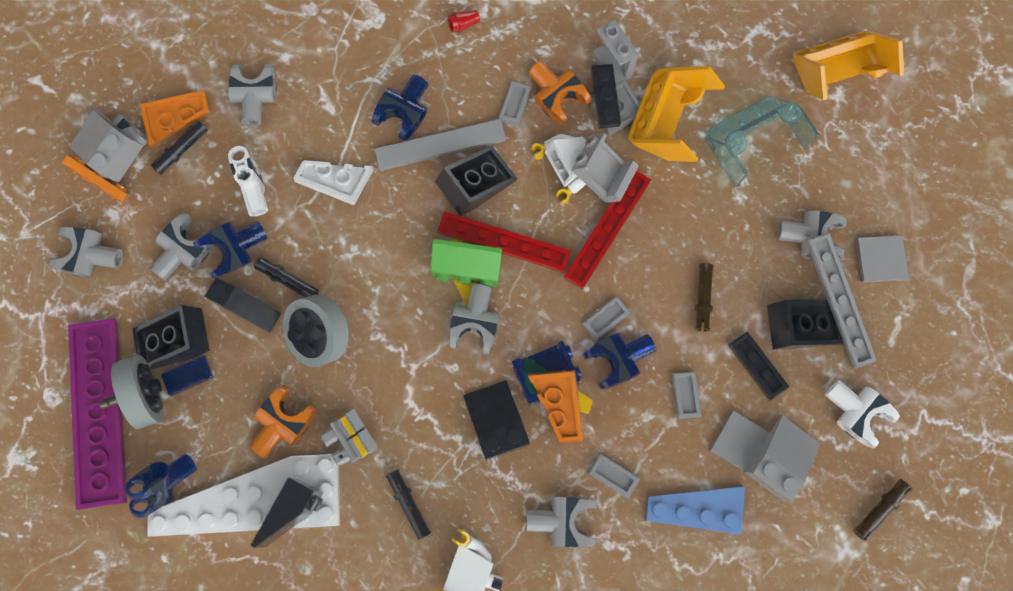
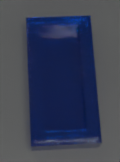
[161,356,214,396]

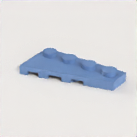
[645,486,745,534]

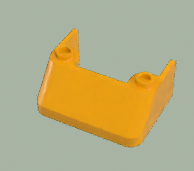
[793,31,904,100]
[628,66,725,162]

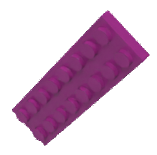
[68,318,127,510]

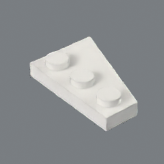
[293,160,373,205]

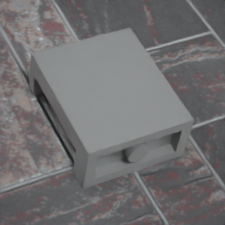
[592,20,639,84]
[571,133,639,203]

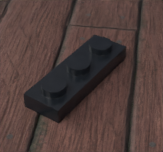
[591,64,621,129]

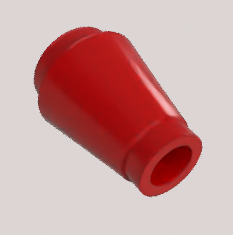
[447,10,480,33]

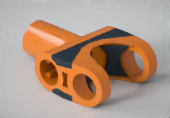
[529,61,591,125]
[249,385,316,459]

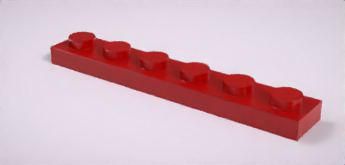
[564,171,651,290]
[437,211,571,273]

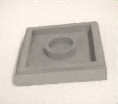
[589,80,640,136]
[855,236,909,283]
[710,411,770,471]

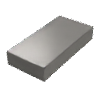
[498,80,532,127]
[582,296,631,342]
[671,371,702,420]
[588,453,640,499]

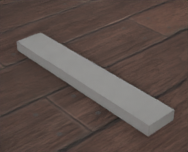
[375,119,506,171]
[806,232,877,368]

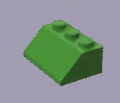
[431,239,502,288]

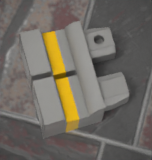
[320,409,377,466]

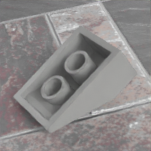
[69,110,143,182]
[743,415,820,502]

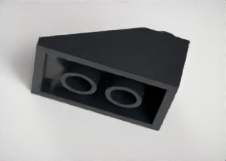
[435,145,517,216]
[767,300,843,350]
[132,305,210,369]
[463,380,530,461]
[250,477,323,548]

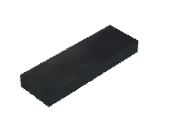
[728,331,789,401]

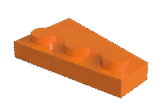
[140,90,211,147]
[62,155,129,204]
[528,370,584,442]

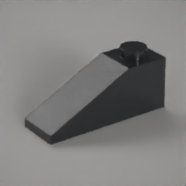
[204,277,281,333]

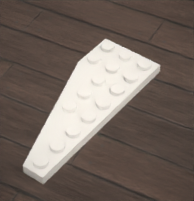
[147,454,340,537]

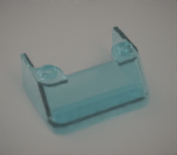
[706,96,819,187]

